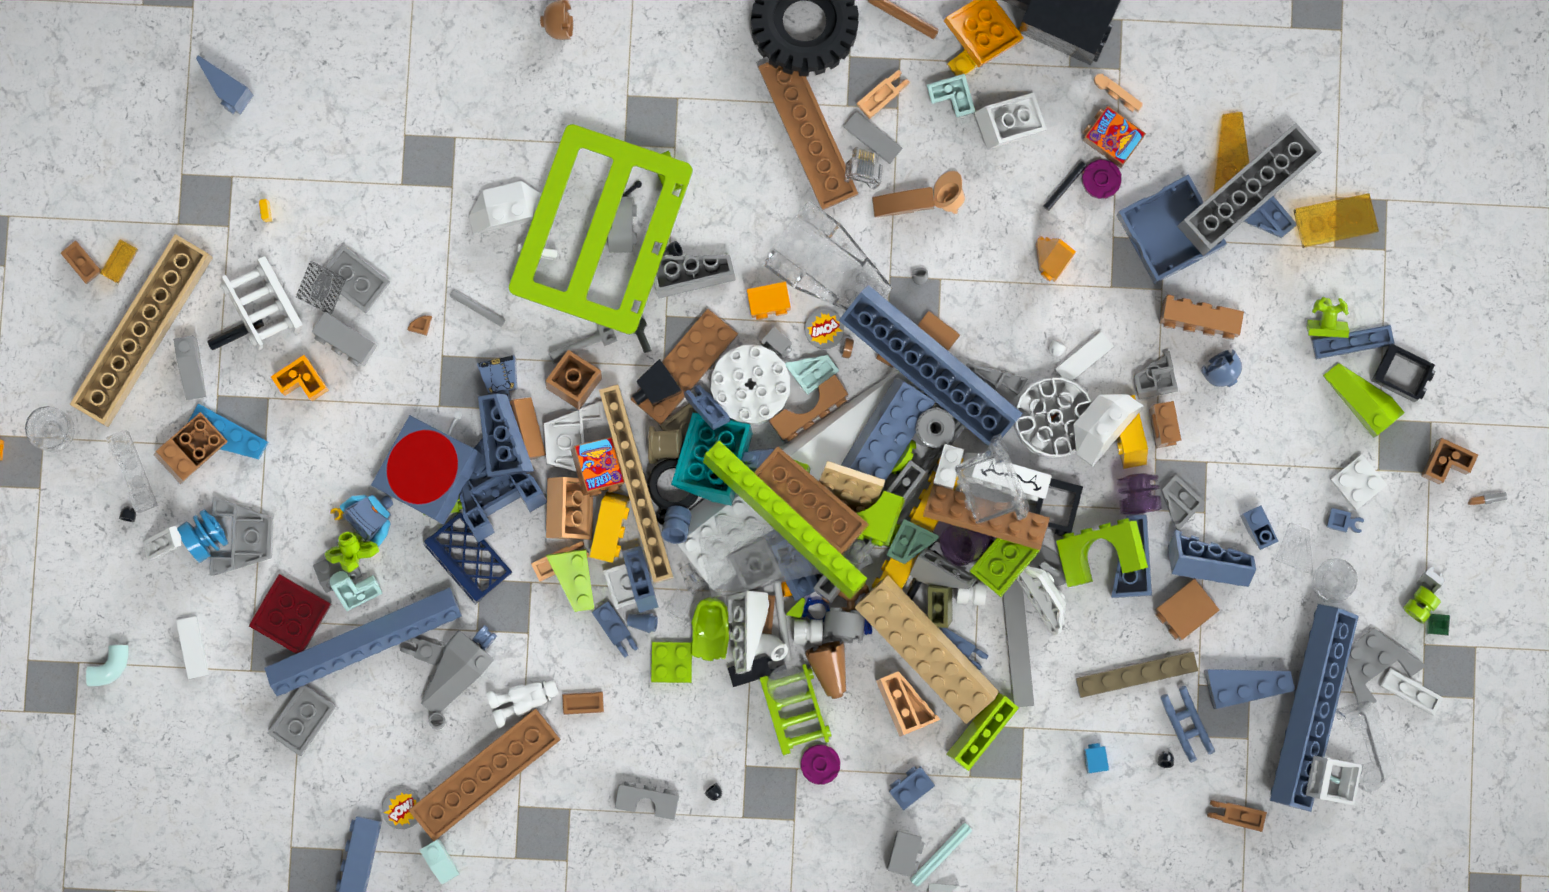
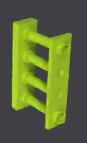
[760,664,832,756]

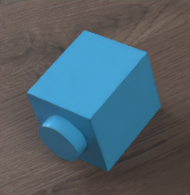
[1084,743,1109,773]

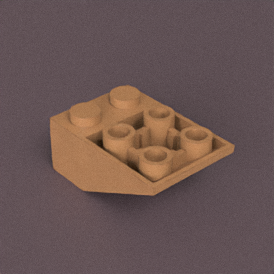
[154,412,228,484]

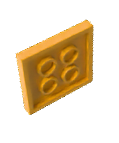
[943,0,1024,67]

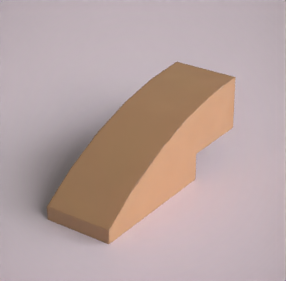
[872,187,935,217]

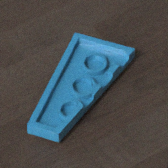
[188,404,269,460]

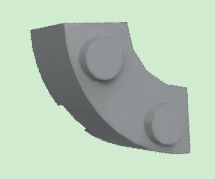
[608,197,637,252]

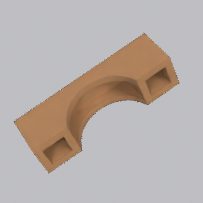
[769,375,848,442]

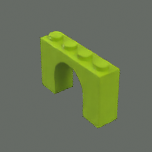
[1056,518,1148,587]

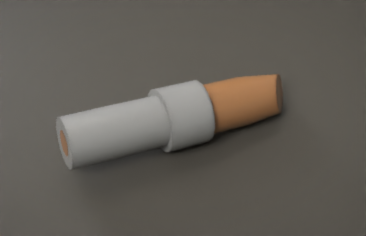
[1468,492,1507,505]

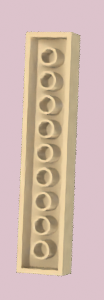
[70,234,213,427]

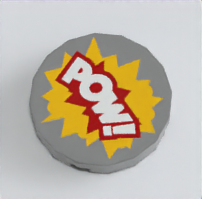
[805,309,844,349]
[382,789,420,829]

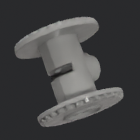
[912,408,955,448]

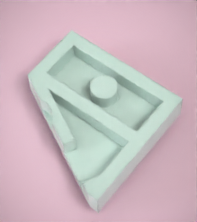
[785,355,839,395]

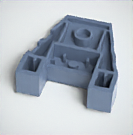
[460,467,547,542]

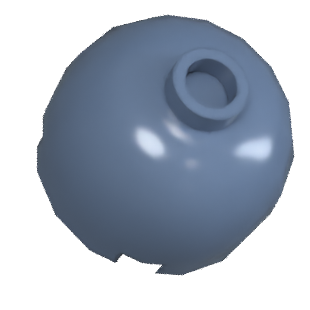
[1201,349,1242,387]

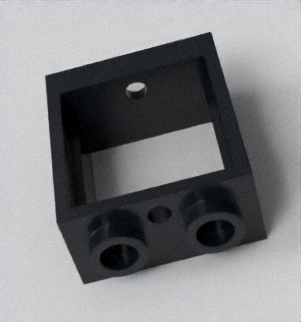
[1371,344,1436,402]
[1034,478,1083,536]

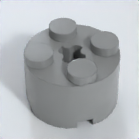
[823,607,865,643]

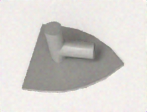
[1028,545,1066,587]

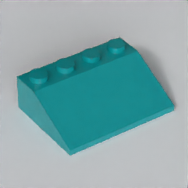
[671,413,753,506]

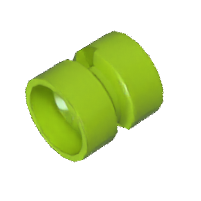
[1403,586,1441,624]

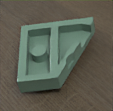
[886,519,939,564]

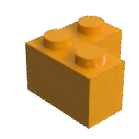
[271,355,329,401]

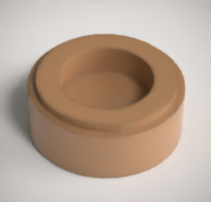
[841,338,854,359]

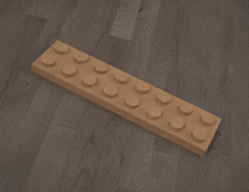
[758,62,858,211]
[409,708,561,842]

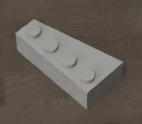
[654,255,736,299]

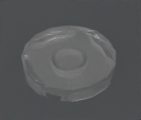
[767,665,807,705]

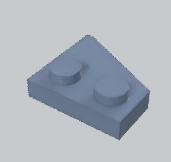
[1243,196,1298,238]

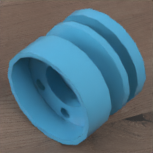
[177,509,228,563]

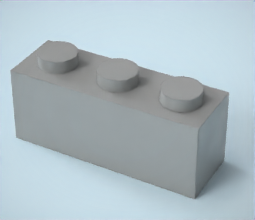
[312,312,377,366]

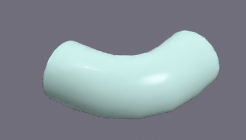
[86,645,129,686]

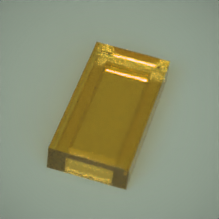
[100,239,138,284]

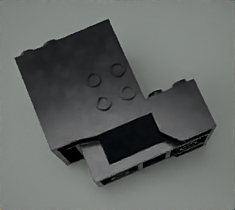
[1003,0,1121,65]

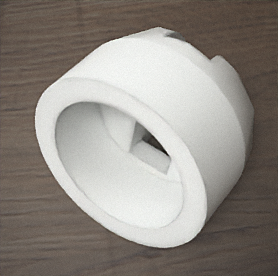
[1049,340,1066,356]

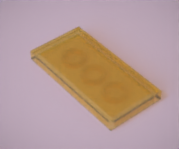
[1293,193,1379,248]

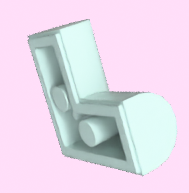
[927,74,975,118]
[330,571,382,611]

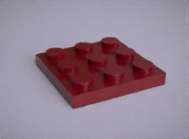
[249,574,332,654]

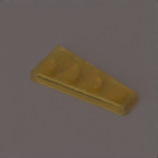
[1213,112,1249,194]

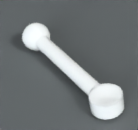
[447,412,462,436]

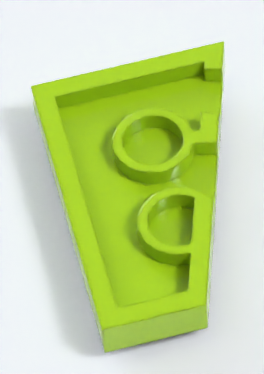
[546,549,594,612]

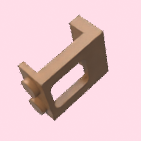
[1149,401,1181,449]

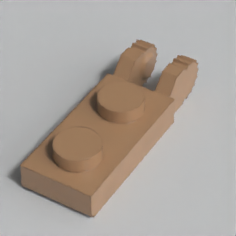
[1207,800,1267,832]

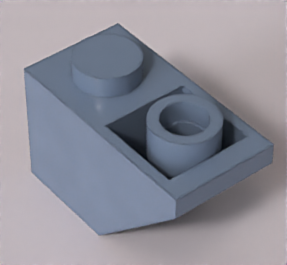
[1240,505,1279,550]

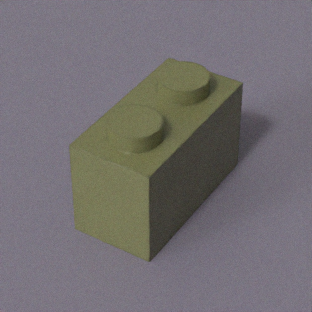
[928,585,953,628]

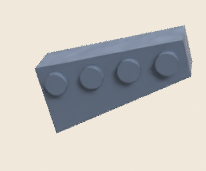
[1111,515,1152,598]
[1168,530,1256,587]

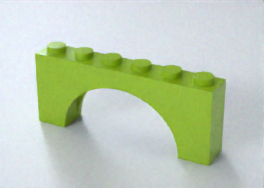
[794,460,905,547]

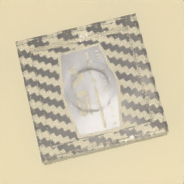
[296,261,346,315]

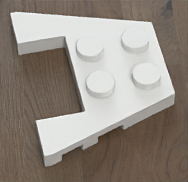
[543,401,603,472]

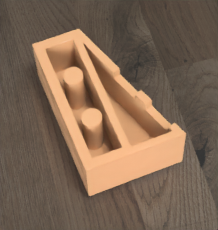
[876,671,941,737]

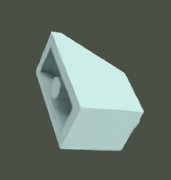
[420,839,459,884]

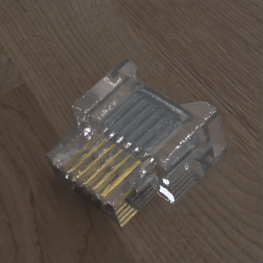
[844,147,883,189]

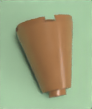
[805,641,846,699]

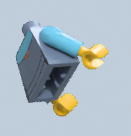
[330,494,393,547]

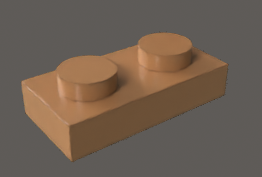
[61,240,102,284]

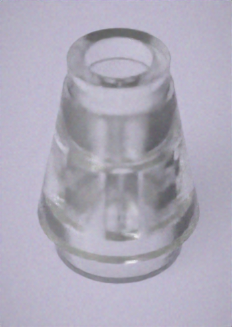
[679,563,706,594]

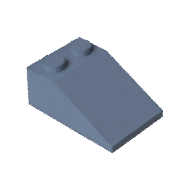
[196,55,254,115]

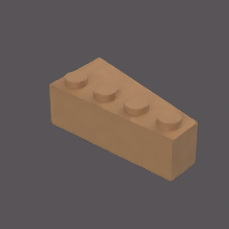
[1159,294,1244,340]

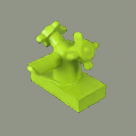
[1306,297,1349,338]

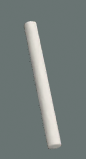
[773,581,792,662]

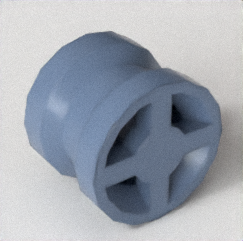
[472,625,497,651]

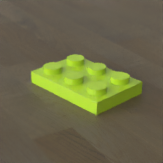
[970,538,1040,597]

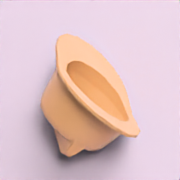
[934,171,965,214]

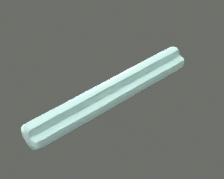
[910,823,972,887]

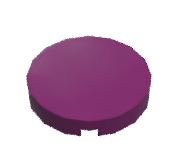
[1082,159,1122,199]
[801,745,840,785]

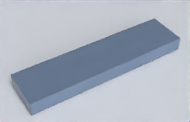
[1312,325,1395,360]

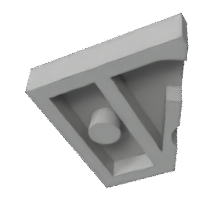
[1161,475,1205,531]

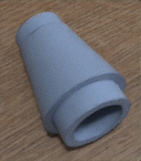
[627,613,658,633]

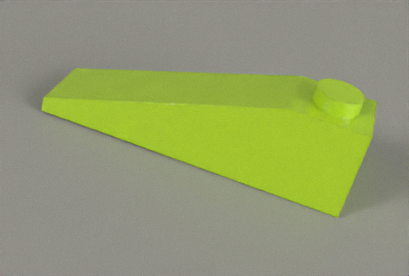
[1323,363,1405,438]

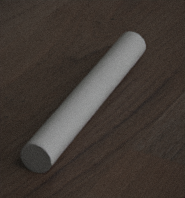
[450,290,505,327]

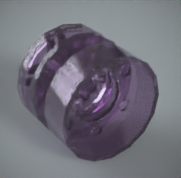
[1117,473,1162,514]
[940,525,994,566]

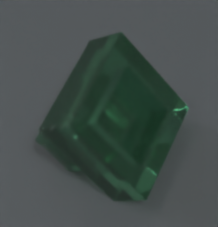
[1427,614,1450,636]

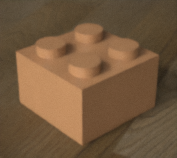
[545,350,602,410]

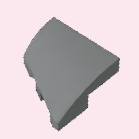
[1134,351,1178,399]

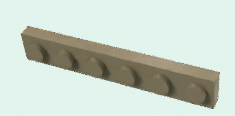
[1076,652,1198,698]

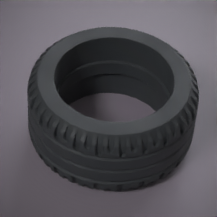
[648,458,698,510]

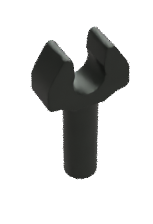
[634,317,651,353]

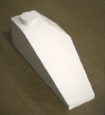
[726,591,769,674]

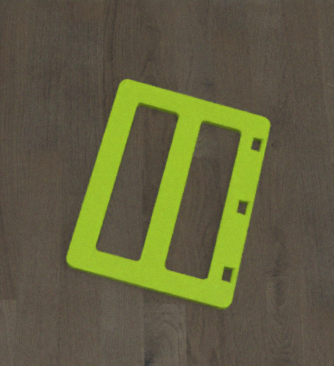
[509,124,693,335]

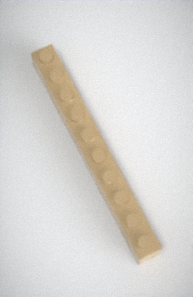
[599,385,674,584]

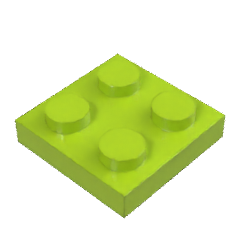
[651,642,692,683]

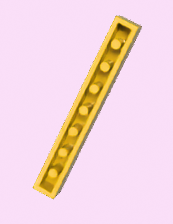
[871,456,963,589]

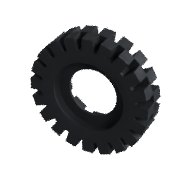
[751,0,859,76]

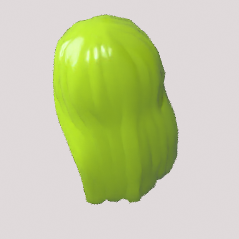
[691,598,729,661]

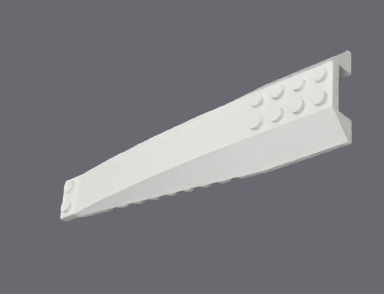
[677,370,933,592]

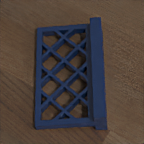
[423,512,512,605]

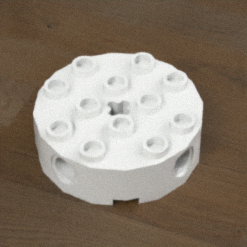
[711,345,790,426]
[1014,378,1091,459]

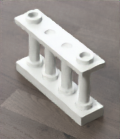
[220,256,302,350]

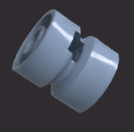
[661,506,692,544]

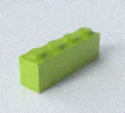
[946,692,1019,771]

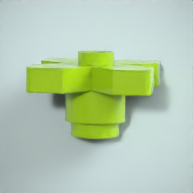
[324,532,379,573]

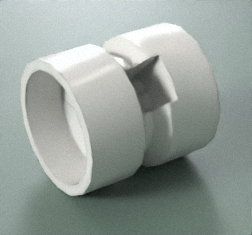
[956,579,987,606]
[794,619,823,646]

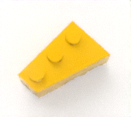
[1117,395,1148,469]
[589,491,630,563]

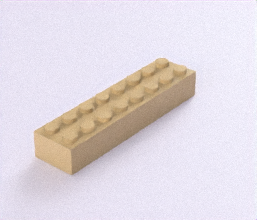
[855,575,999,724]

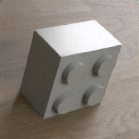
[887,830,925,877]

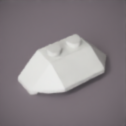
[469,181,541,235]
[1073,394,1144,467]
[1016,566,1067,635]

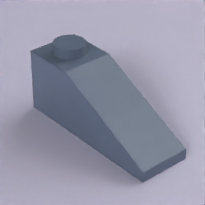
[622,546,659,613]

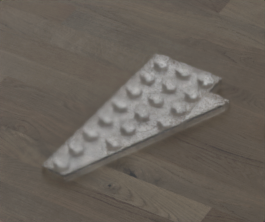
[699,515,870,598]

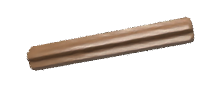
[868,0,939,39]

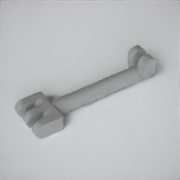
[549,325,617,364]

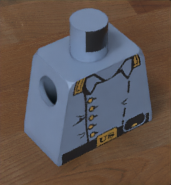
[477,355,517,401]

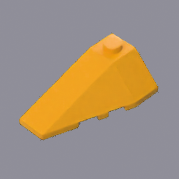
[1036,236,1076,282]

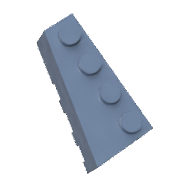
[478,394,534,477]
[1204,669,1295,709]

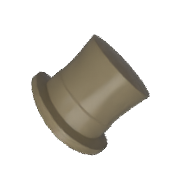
[648,426,683,464]

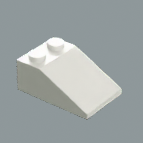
[975,93,1047,150]

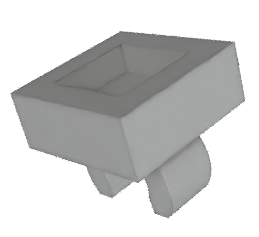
[1417,567,1445,594]

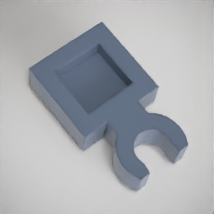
[1326,508,1364,533]

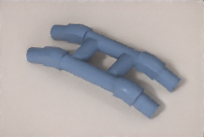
[1160,686,1215,763]

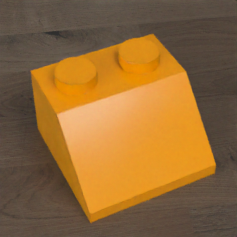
[747,281,791,320]

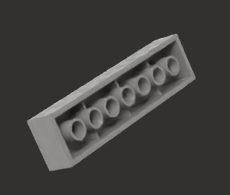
[1177,123,1322,256]

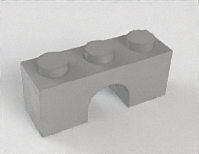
[615,781,679,820]

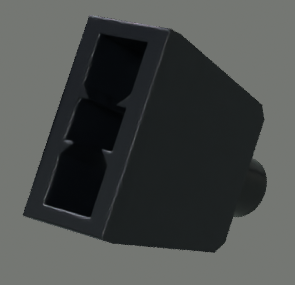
[631,359,682,406]

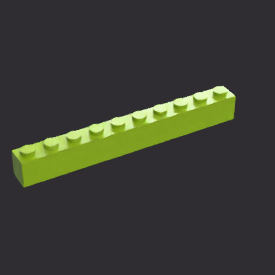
[703,441,867,599]

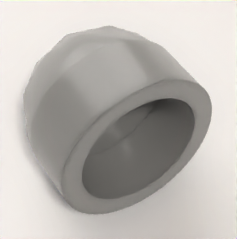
[912,268,928,285]
[429,713,446,730]

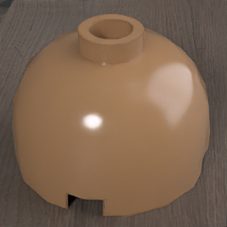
[540,0,573,40]

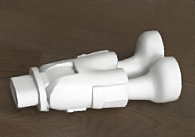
[486,680,559,728]

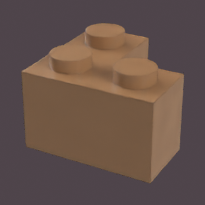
[1421,438,1478,484]

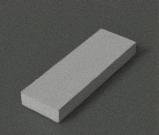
[844,111,902,164]

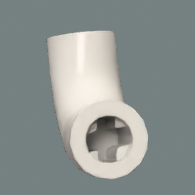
[755,633,788,661]

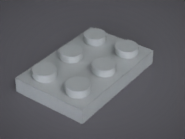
[318,245,390,313]
[268,685,336,756]

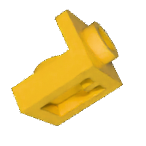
[947,49,978,76]

